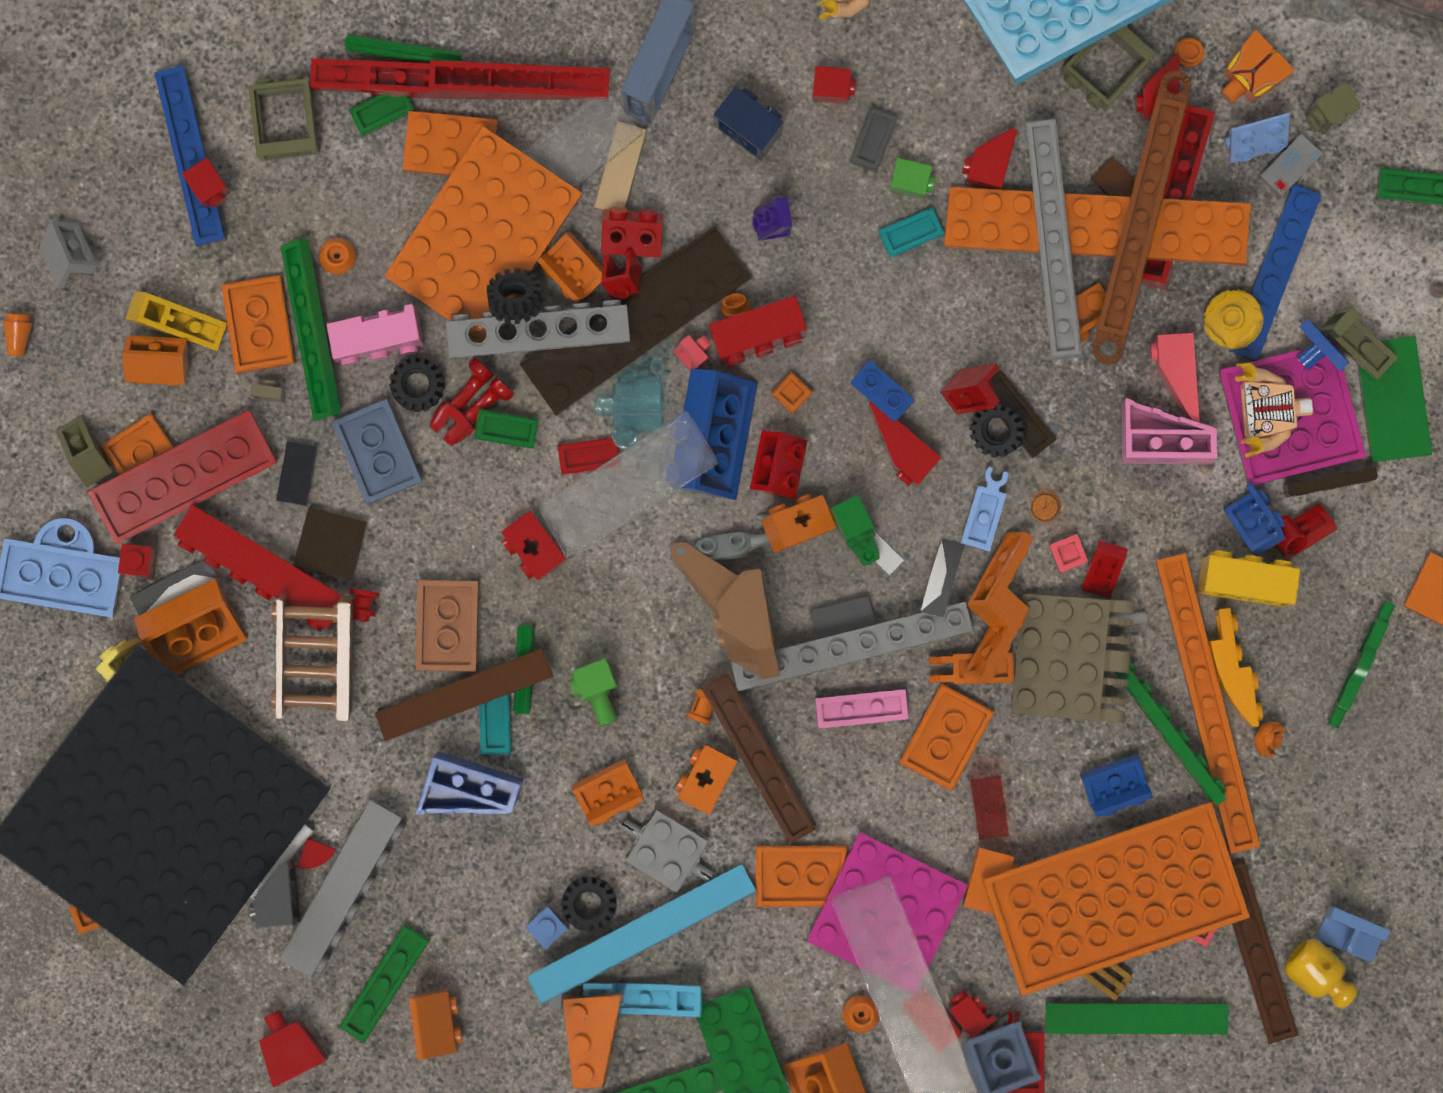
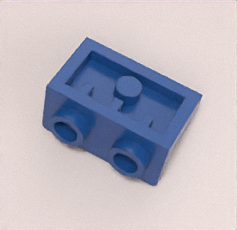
[851,360,915,422]

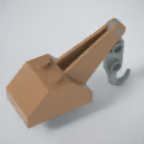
[670,514,780,680]

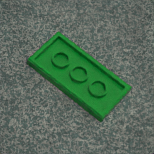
[1357,336,1432,463]

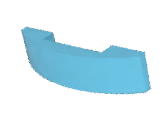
[583,983,702,1017]

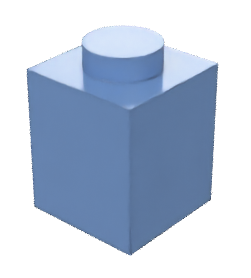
[525,905,570,950]

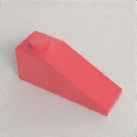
[1149,333,1200,423]

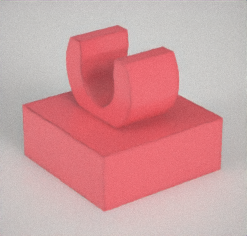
[673,335,711,372]

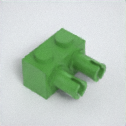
[569,658,618,727]

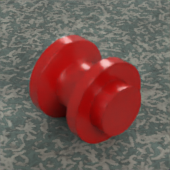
[349,588,380,622]

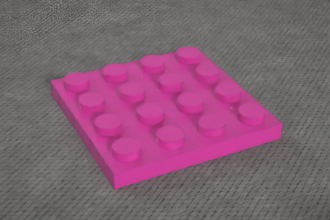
[1218,341,1366,486]
[806,832,968,994]

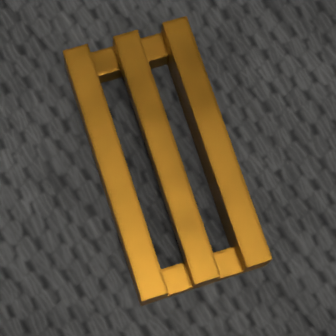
[1082,964,1133,1001]

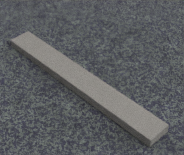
[1026,118,1083,360]

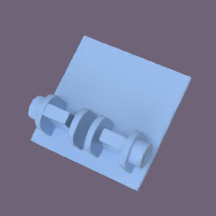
[1224,113,1290,164]

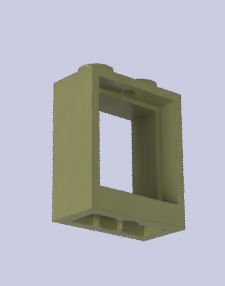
[1061,26,1157,112]
[249,75,320,161]

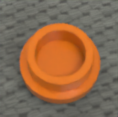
[1174,37,1204,68]
[721,293,751,318]

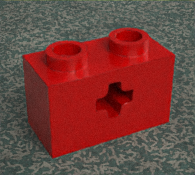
[501,511,567,582]

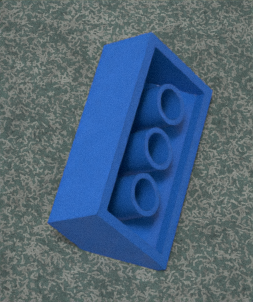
[669,369,758,500]

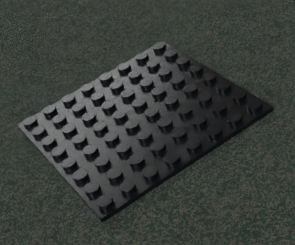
[0,645,330,986]

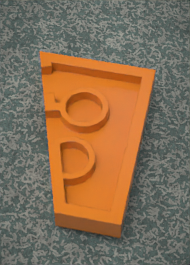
[563,993,624,1089]

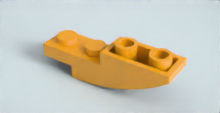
[1208,608,1263,727]

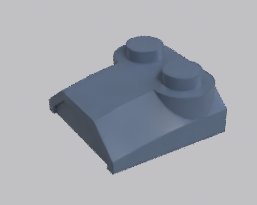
[962,1021,1041,1093]

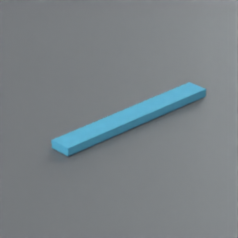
[527,864,756,1005]

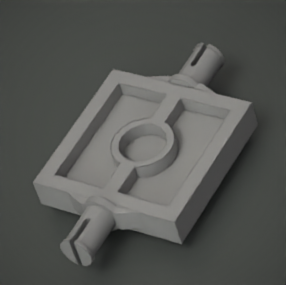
[621,809,714,893]

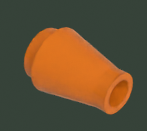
[3,313,33,356]

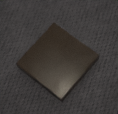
[293,507,368,581]

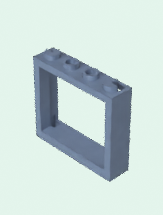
[621,0,696,126]

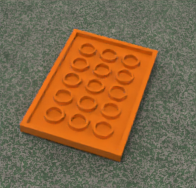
[384,126,583,342]

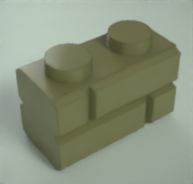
[1305,83,1360,135]

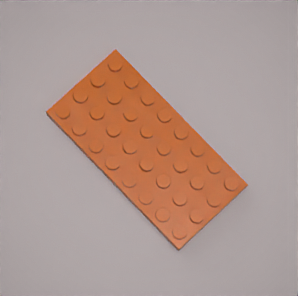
[982,802,1250,996]

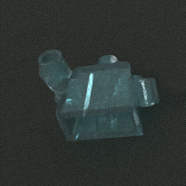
[595,357,671,448]

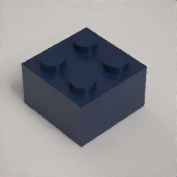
[713,86,784,161]

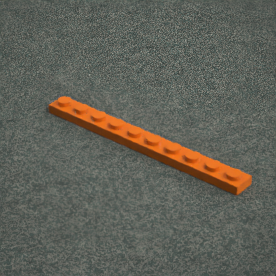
[1155,553,1260,854]

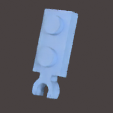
[960,467,1008,552]

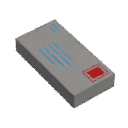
[1259,133,1323,198]

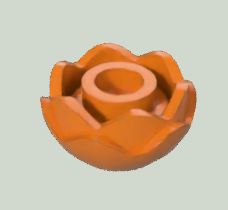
[319,238,356,275]
[1254,721,1286,758]
[842,995,880,1033]

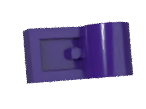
[752,197,792,241]

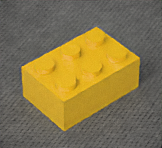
[1196,550,1301,608]

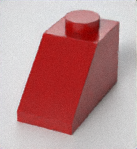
[1135,56,1180,121]
[962,128,1017,190]

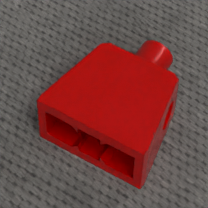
[259,1009,329,1088]

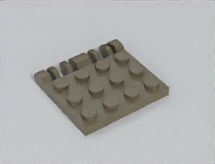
[1011,593,1135,723]

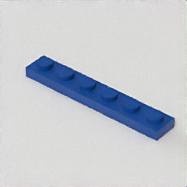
[154,65,226,247]
[1228,184,1322,361]

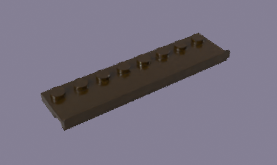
[519,226,751,416]

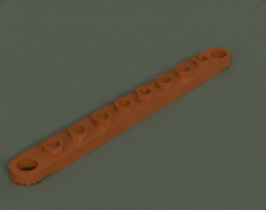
[1093,71,1191,365]

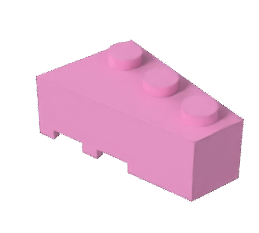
[327,304,424,366]
[1121,398,1217,465]

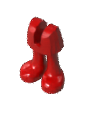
[428,357,515,447]

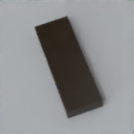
[990,369,1056,459]
[1283,467,1378,498]

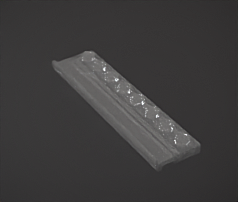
[831,875,978,1093]

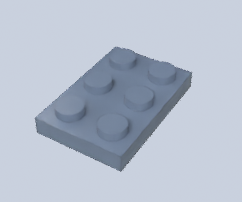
[332,399,422,506]

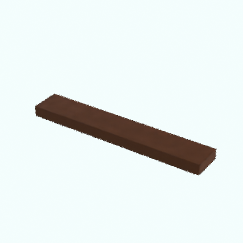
[375,649,554,741]
[701,672,816,844]
[1232,860,1298,1044]

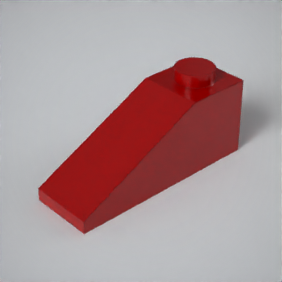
[868,402,941,487]

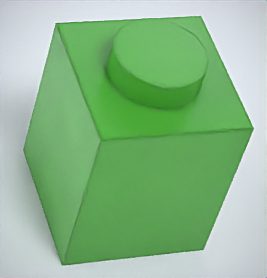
[889,158,936,200]

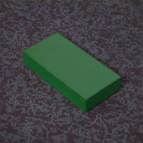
[349,95,415,138]
[473,409,538,449]

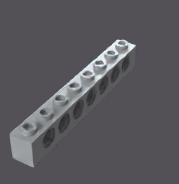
[730,602,973,692]

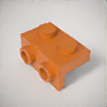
[537,231,603,304]
[571,759,644,826]

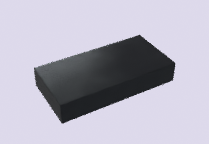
[276,442,318,506]

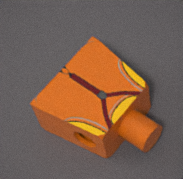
[1220,30,1295,104]

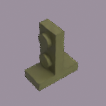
[1320,307,1398,380]

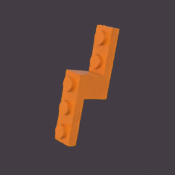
[962,532,1033,683]

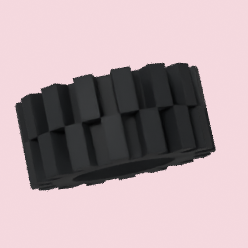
[486,268,543,324]
[389,356,445,412]
[969,401,1027,458]
[561,876,617,932]

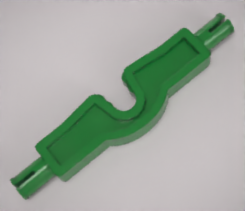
[1327,601,1396,729]

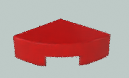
[297,838,336,869]

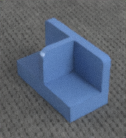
[1316,906,1390,962]

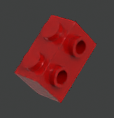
[601,207,664,258]
[750,430,808,499]

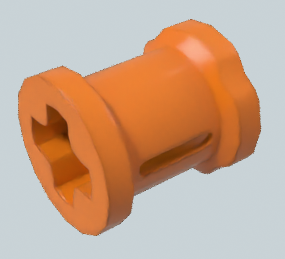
[685,688,713,726]

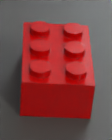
[709,296,807,368]

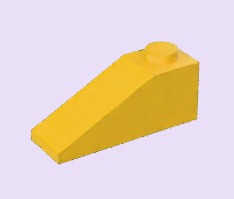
[125,291,227,351]

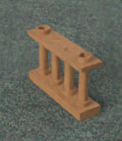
[271,593,354,721]

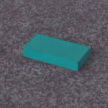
[878,207,945,259]
[479,694,511,755]

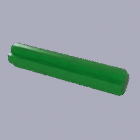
[513,625,535,714]

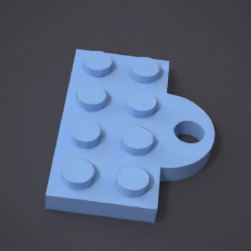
[0,518,122,618]

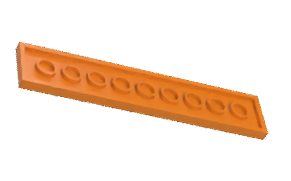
[944,187,1251,266]

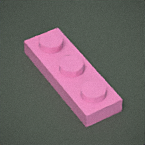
[815,689,908,729]

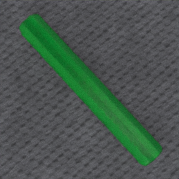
[344,34,462,63]

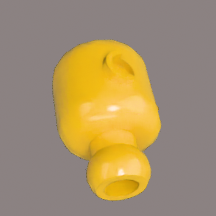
[1284,939,1358,1009]

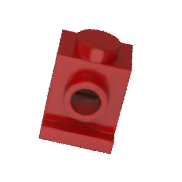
[948,989,996,1038]

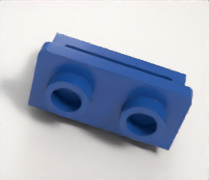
[1224,483,1286,556]
[1080,754,1153,817]

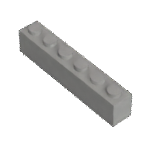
[279,800,405,977]

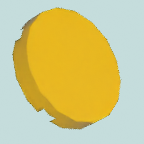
[1203,290,1264,350]

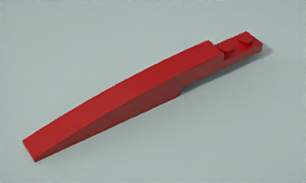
[310,58,610,100]

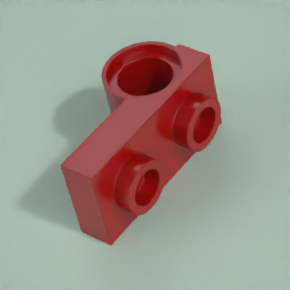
[1275,504,1338,561]

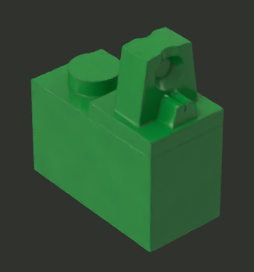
[830,495,880,567]

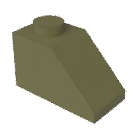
[56,416,112,487]

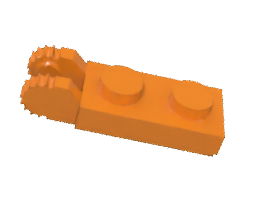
[928,652,1014,684]

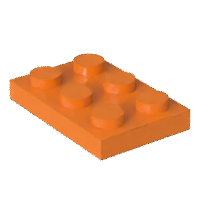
[402,111,498,176]

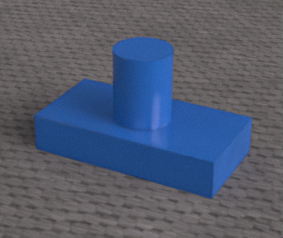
[1297,318,1349,371]

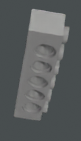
[446,300,631,359]

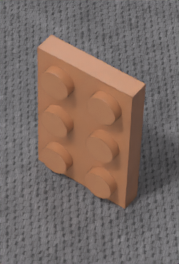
[415,580,479,672]

